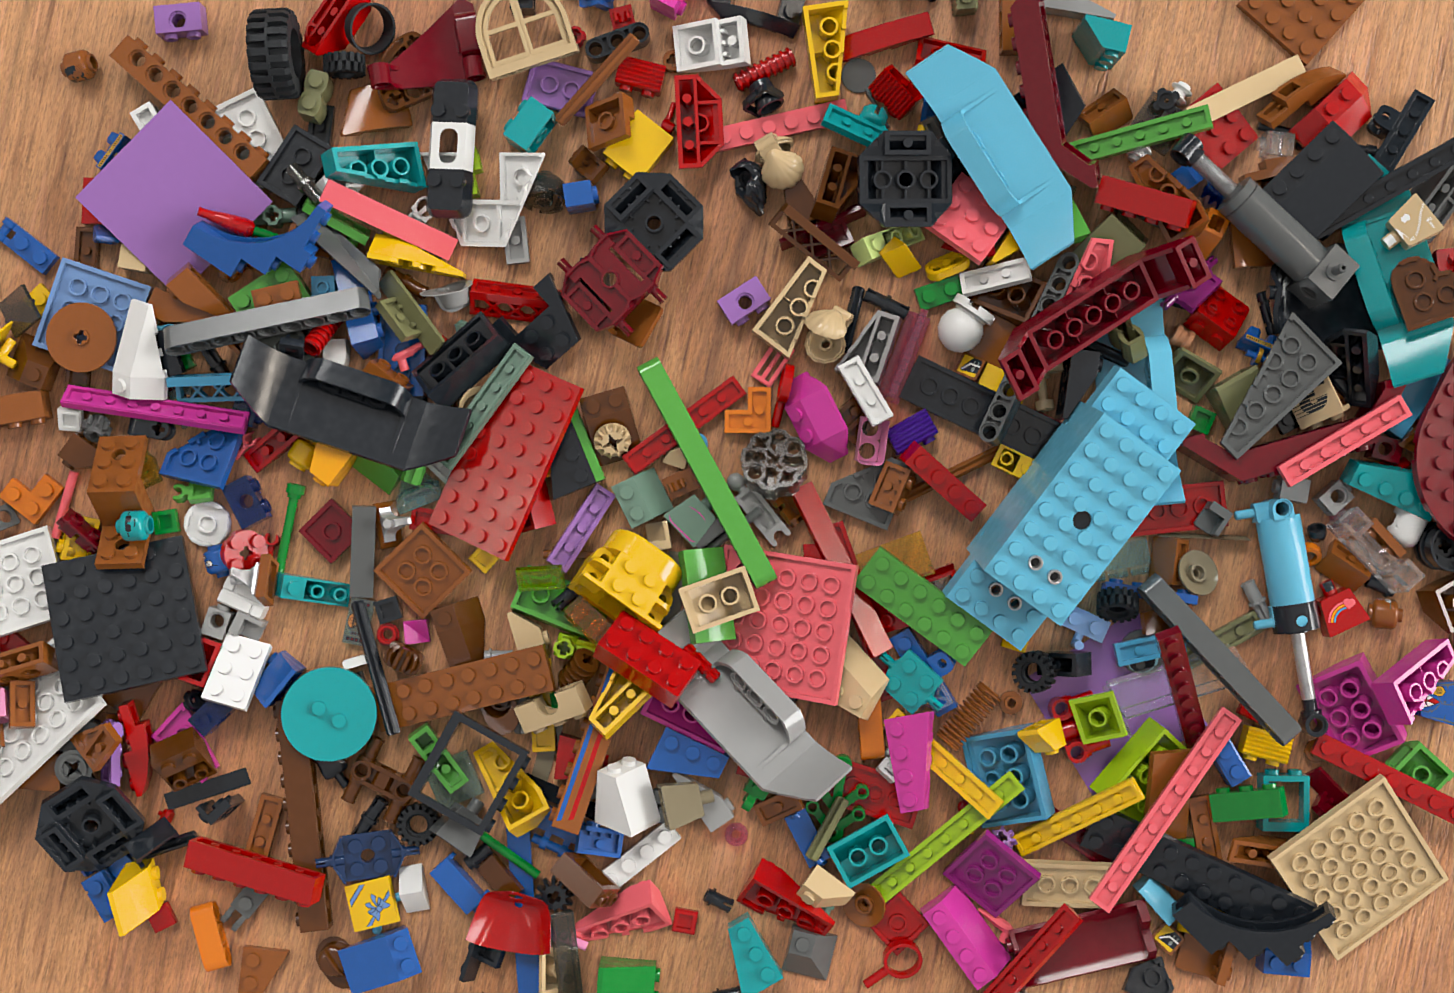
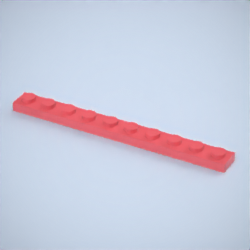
[1088,706,1242,913]

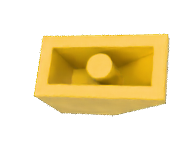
[1017,718,1067,755]

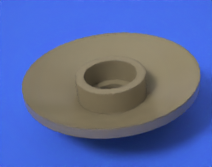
[1178,550,1218,596]

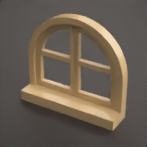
[476,0,580,81]

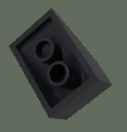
[1055,350,1103,421]

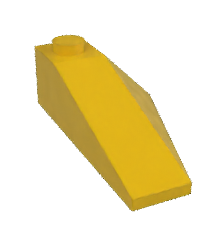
[473,741,551,838]

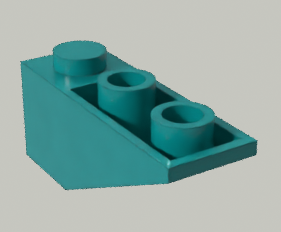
[275,572,350,607]

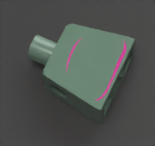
[664,495,716,547]

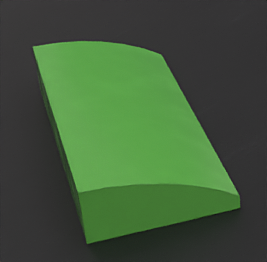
[678,547,736,645]
[510,565,607,643]

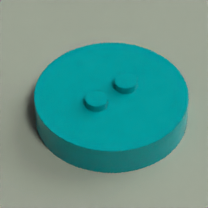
[281,666,377,761]

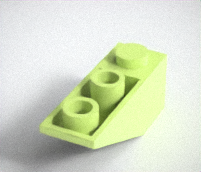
[849,227,925,268]

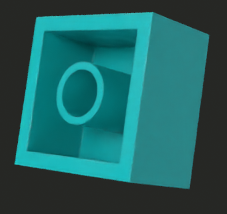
[503,96,558,153]

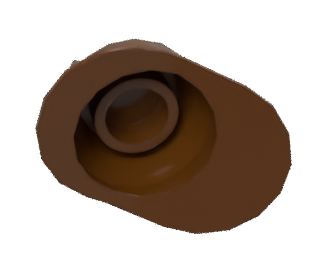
[480,700,519,735]
[316,937,350,989]

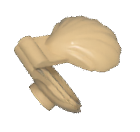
[754,132,804,190]
[804,306,854,364]

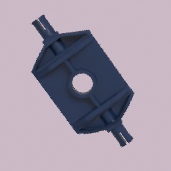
[315,829,420,884]

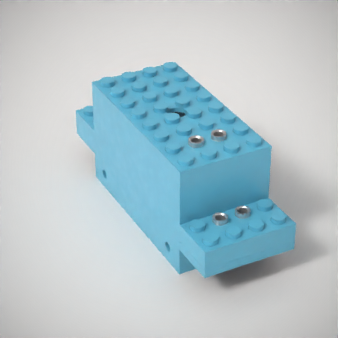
[942,365,1196,651]

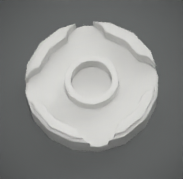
[184,502,232,547]

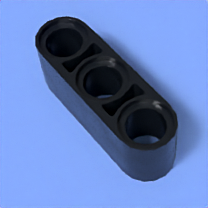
[585,22,650,64]

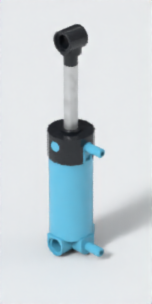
[1234,498,1328,737]

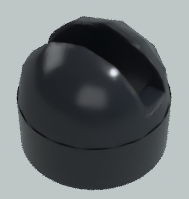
[1307,523,1327,543]

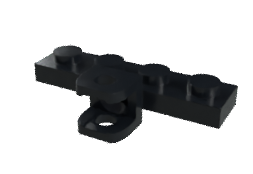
[1366,89,1436,172]

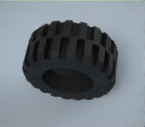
[246,7,306,101]

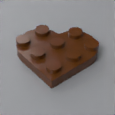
[1390,256,1454,333]

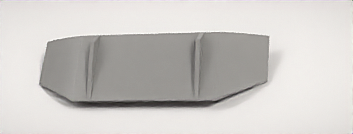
[657,609,852,802]

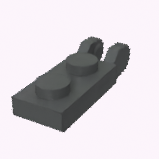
[220,887,269,932]

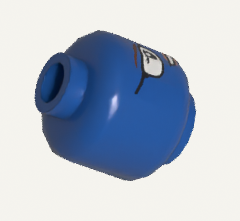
[203,544,230,578]

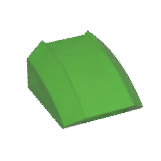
[1385,740,1454,791]

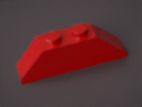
[302,0,371,56]
[1288,71,1372,148]
[674,74,724,169]

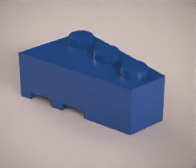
[646,726,729,778]

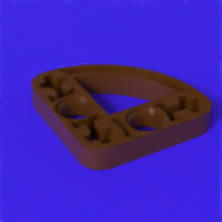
[377,31,433,113]

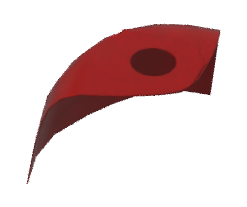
[465,891,551,955]

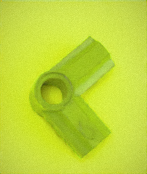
[553,632,597,659]

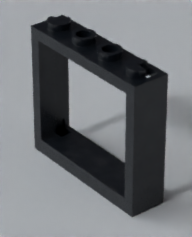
[407,710,531,836]

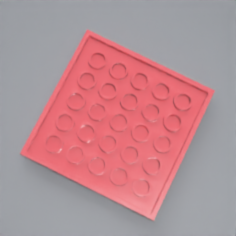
[721,544,859,706]

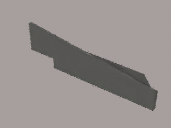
[290,212,381,299]

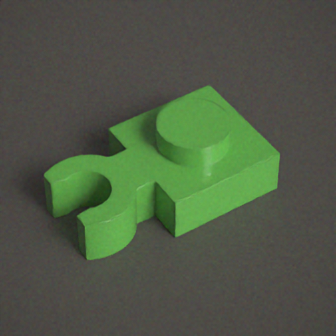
[172,483,214,504]

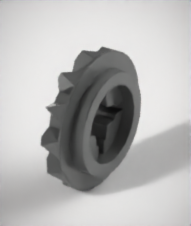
[54,749,93,785]

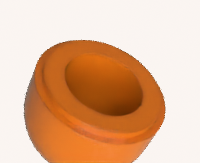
[1305,542,1322,566]

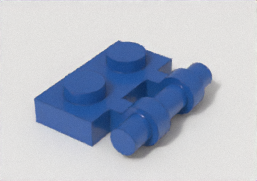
[531,805,586,857]

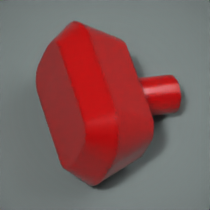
[158,809,175,823]

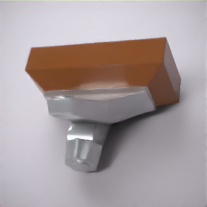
[373,500,412,549]
[229,554,279,606]

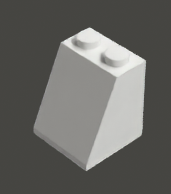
[595,756,661,837]

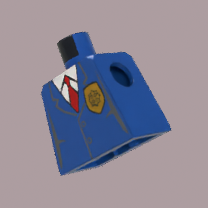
[1415,680,1454,726]

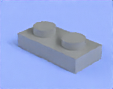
[505,216,530,265]

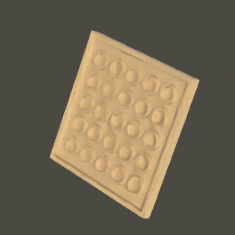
[1267,774,1449,961]

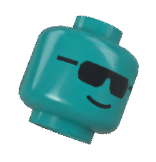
[115,510,154,541]

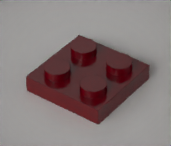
[299,498,352,564]

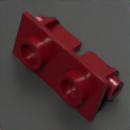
[56,508,101,554]

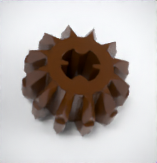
[383,641,425,675]

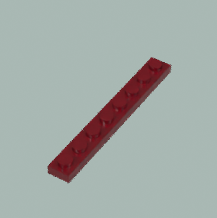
[1154,625,1206,749]

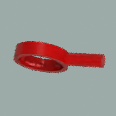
[771,363,795,428]
[863,939,923,988]

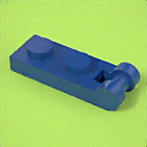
[0,216,60,275]

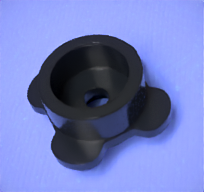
[1153,88,1180,114]

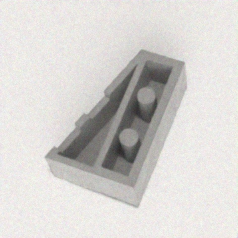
[834,310,902,386]

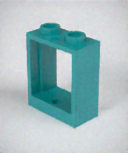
[1256,768,1310,832]

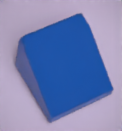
[93,225,120,245]

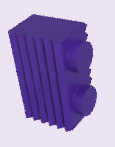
[887,408,938,456]

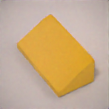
[879,236,922,279]

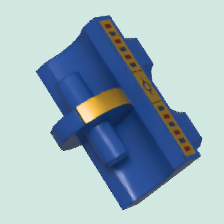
[93,132,131,170]
[1235,326,1278,366]

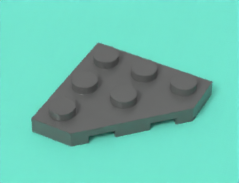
[823,458,912,530]

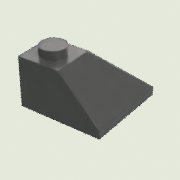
[781,924,838,981]

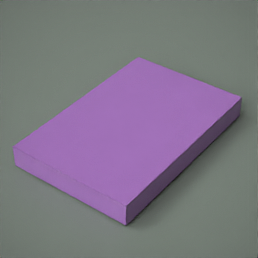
[521,62,596,119]

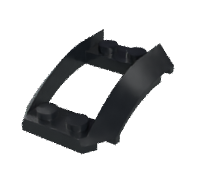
[706,0,805,39]

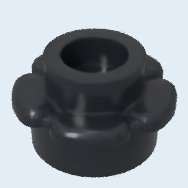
[183,689,206,712]

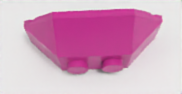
[785,372,848,463]

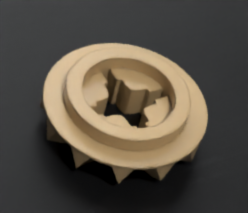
[594,423,631,459]

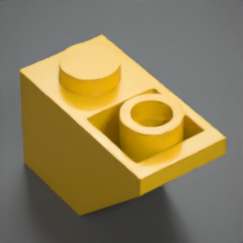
[991,444,1034,480]

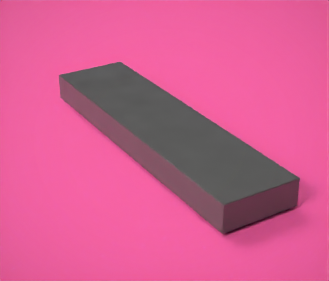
[350,505,376,598]

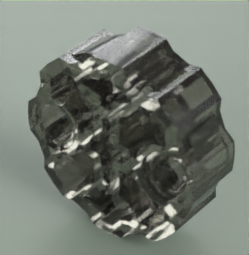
[740,429,809,500]

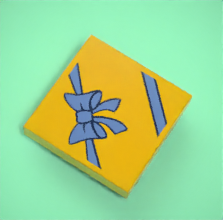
[344,875,401,932]

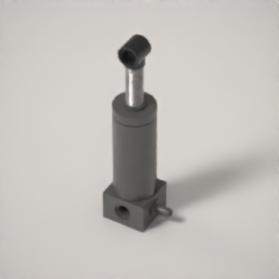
[1170,133,1360,309]

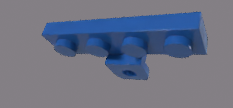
[889,626,959,717]

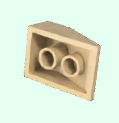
[678,566,760,634]

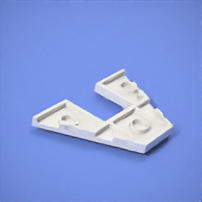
[420,152,545,247]

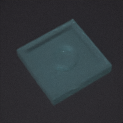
[428,749,485,808]

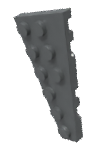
[1220,312,1342,460]

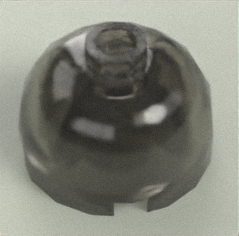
[524,171,566,214]

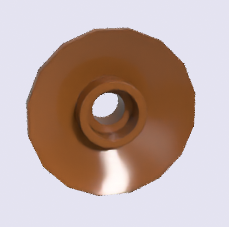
[843,882,886,927]

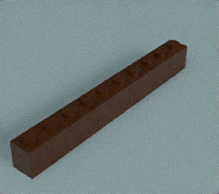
[273,699,333,933]

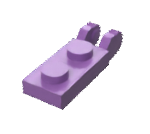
[101,719,124,787]

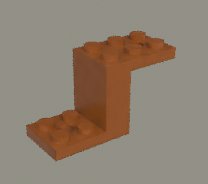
[87,435,155,569]

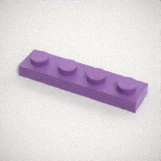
[546,483,616,573]

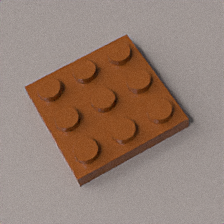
[373,522,473,619]

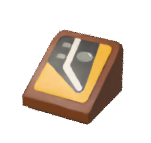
[953,352,986,382]
[1152,922,1185,956]

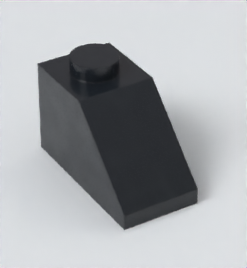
[1037,651,1092,677]

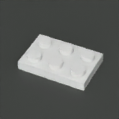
[201,632,273,712]

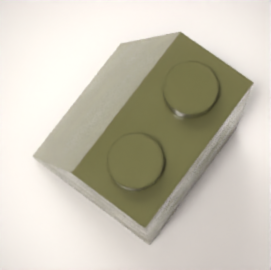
[1073,208,1149,267]
[1205,365,1259,430]

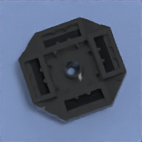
[604,172,703,272]
[35,775,145,872]

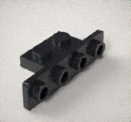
[459,942,506,982]

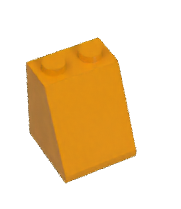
[310,443,358,487]

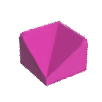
[403,619,431,645]

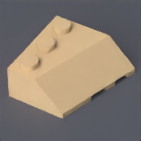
[838,634,890,720]

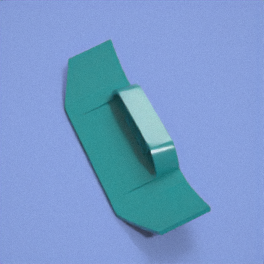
[1342,154,1454,388]

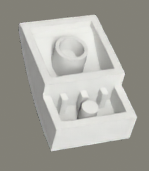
[672,15,751,73]

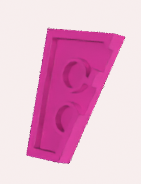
[151,702,220,783]

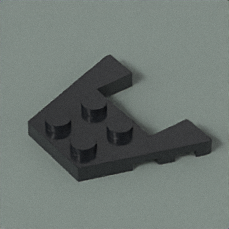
[493,273,581,369]

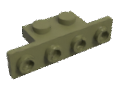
[375,270,445,355]

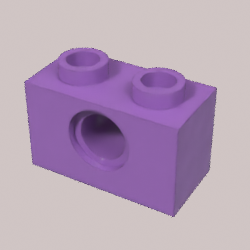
[153,2,208,42]
[717,276,771,327]

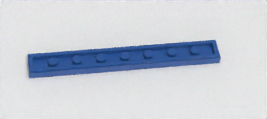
[506,827,539,993]

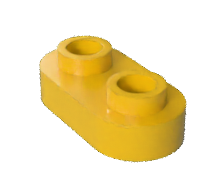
[925,251,970,281]

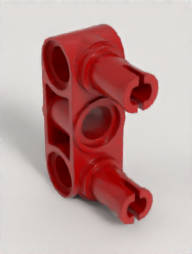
[1048,690,1111,763]

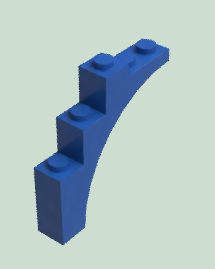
[183,200,333,277]

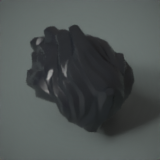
[729,158,767,217]

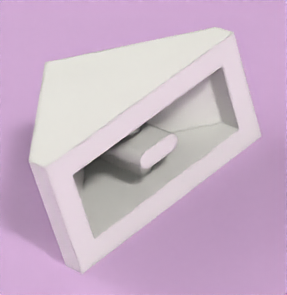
[399,863,430,913]

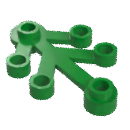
[806,754,869,843]

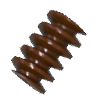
[558,648,599,689]

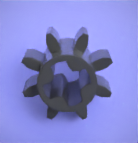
[81,414,113,442]

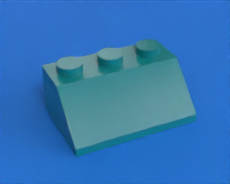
[1072,14,1132,71]
[826,814,910,888]

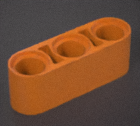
[857,699,885,760]
[190,901,232,972]

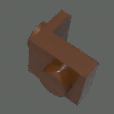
[568,145,610,185]

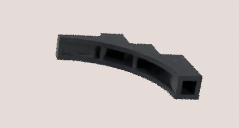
[1172,891,1336,966]

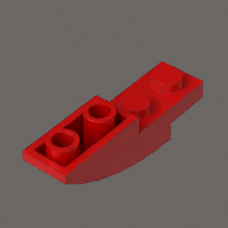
[117,699,154,797]

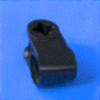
[127,417,176,441]

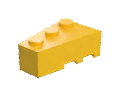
[588,671,652,740]

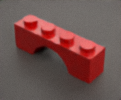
[899,441,987,522]

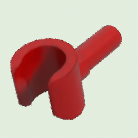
[661,102,676,135]
[264,533,281,556]

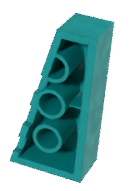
[321,142,427,194]
[1339,458,1432,522]

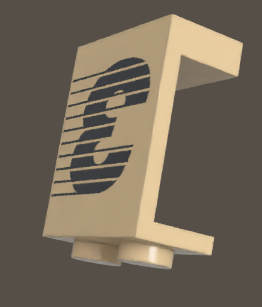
[1292,376,1350,430]

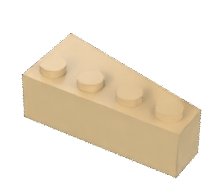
[752,256,827,360]

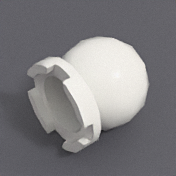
[938,293,995,353]

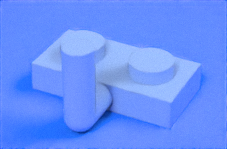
[1062,606,1111,650]

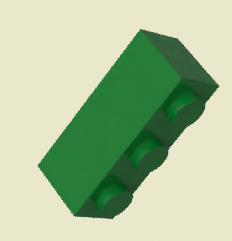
[1209,783,1289,823]

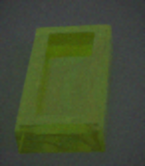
[515,565,566,592]

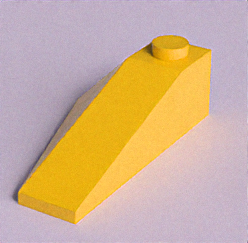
[367,231,467,280]

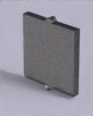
[0,284,42,338]

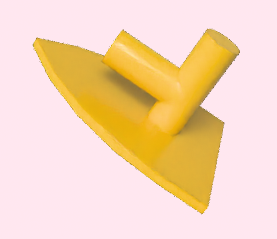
[0,321,18,369]

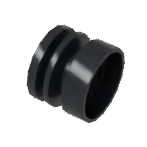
[1413,522,1454,572]

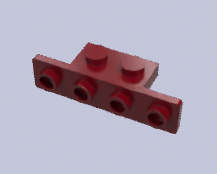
[779,204,866,258]
[1305,767,1349,817]

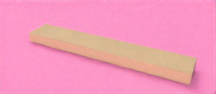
[1182,54,1306,121]

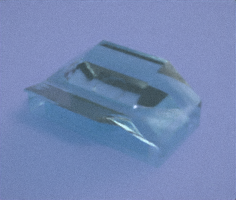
[396,472,442,515]

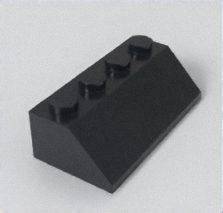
[411,311,511,406]

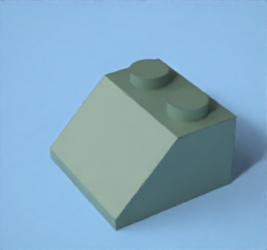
[611,467,674,529]

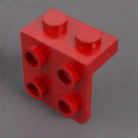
[1183,287,1250,351]

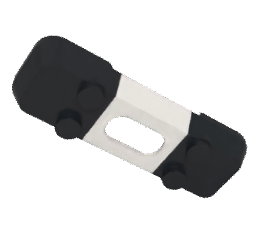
[426,79,479,219]

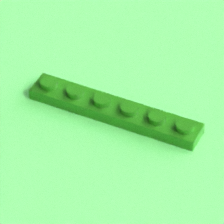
[1070,104,1214,160]

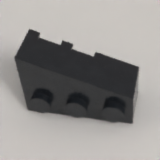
[551,421,597,500]

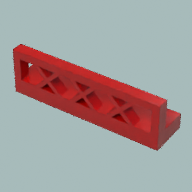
[469,278,565,322]

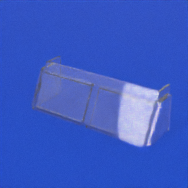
[1102,643,1250,737]

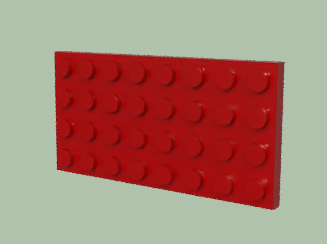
[428,365,585,562]

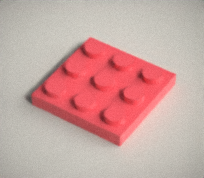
[925,172,1007,266]

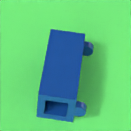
[784,805,830,868]
[429,851,490,915]

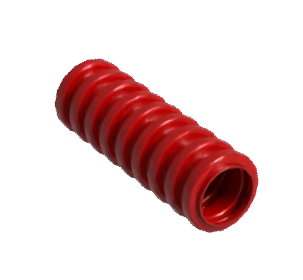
[733,47,796,92]
[304,321,344,356]

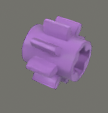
[991,826,1018,849]

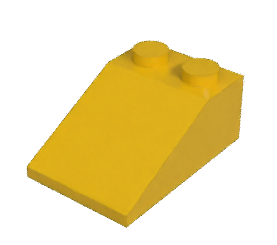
[107,858,166,937]

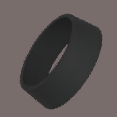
[344,3,396,55]

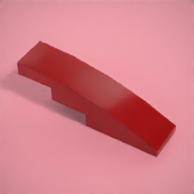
[842,12,935,63]

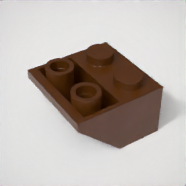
[150,726,217,792]

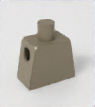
[656,782,715,831]

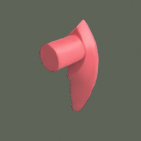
[391,342,424,372]
[978,908,1014,944]

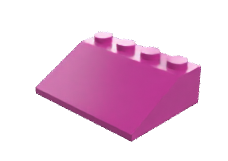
[1296,652,1407,756]

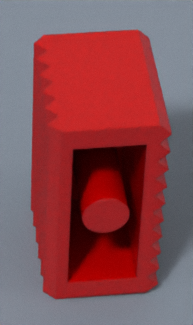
[615,56,667,99]
[868,64,924,120]

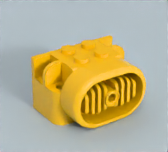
[567,529,682,632]

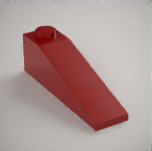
[243,429,304,473]

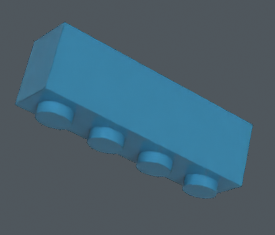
[1383,358,1451,440]

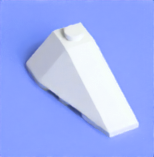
[112,299,168,400]

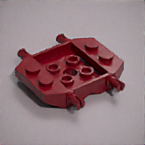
[557,224,668,337]

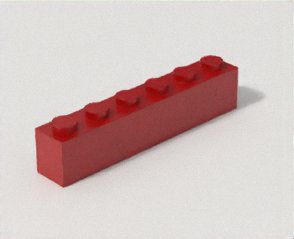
[183,836,326,907]

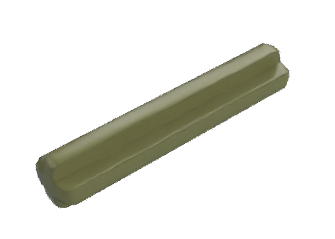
[806,796,849,861]

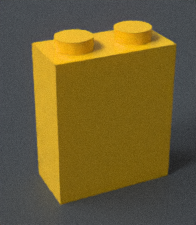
[603,109,674,181]

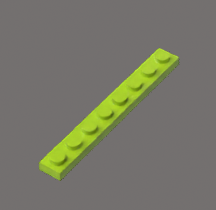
[870,771,1025,903]

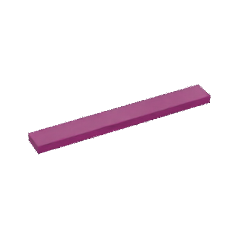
[60,384,251,435]

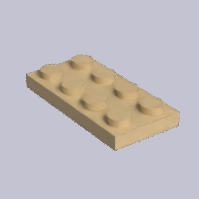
[1021,859,1113,909]

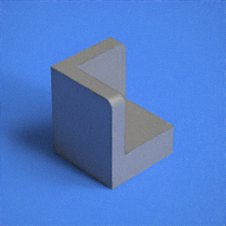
[228,611,269,641]

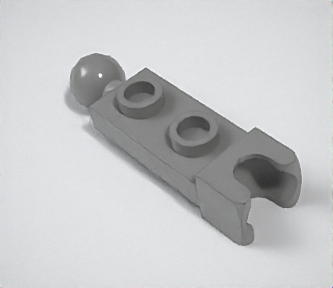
[727,473,791,548]

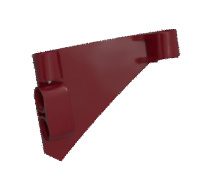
[367,0,486,90]

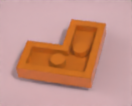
[724,387,771,434]
[0,474,65,525]

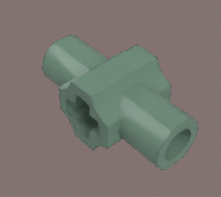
[253,205,298,229]

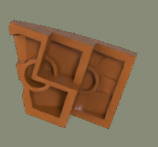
[340,85,413,137]
[1228,222,1274,269]

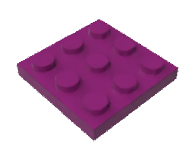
[942,829,1041,918]

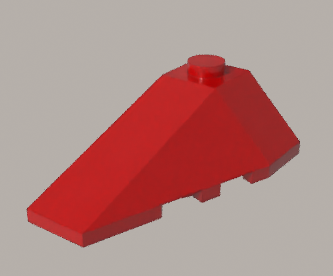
[736,858,835,936]

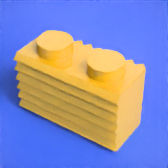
[1237,724,1294,767]

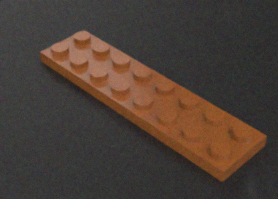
[370,644,556,732]

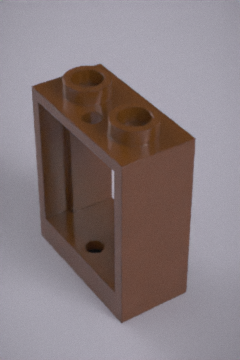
[550,852,621,908]

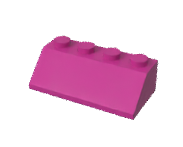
[640,696,725,754]
[920,884,1011,990]

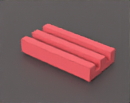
[751,347,795,387]

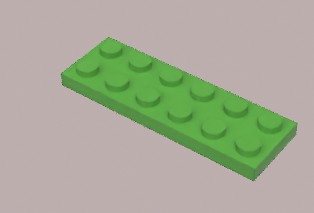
[856,546,993,667]

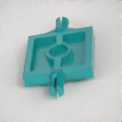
[879,649,944,715]

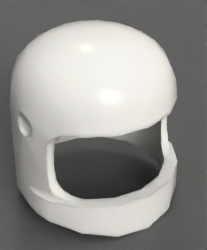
[1386,507,1428,548]

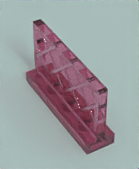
[879,308,930,405]

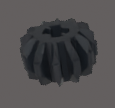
[535,875,575,916]

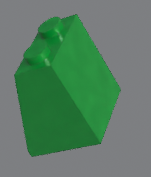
[597,956,660,993]

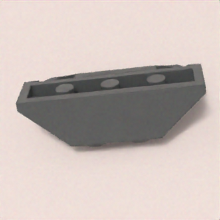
[1410,165,1454,244]

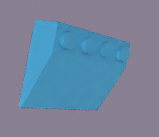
[961,722,1055,828]

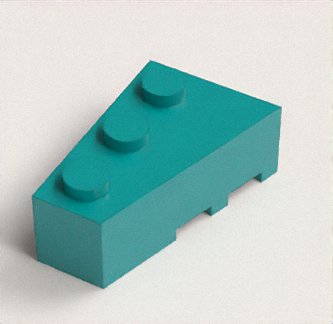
[728,912,783,993]

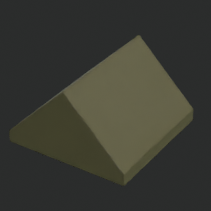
[1172,347,1222,404]

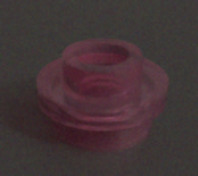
[725,822,748,846]

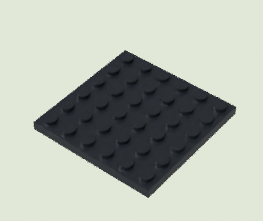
[41,535,208,703]

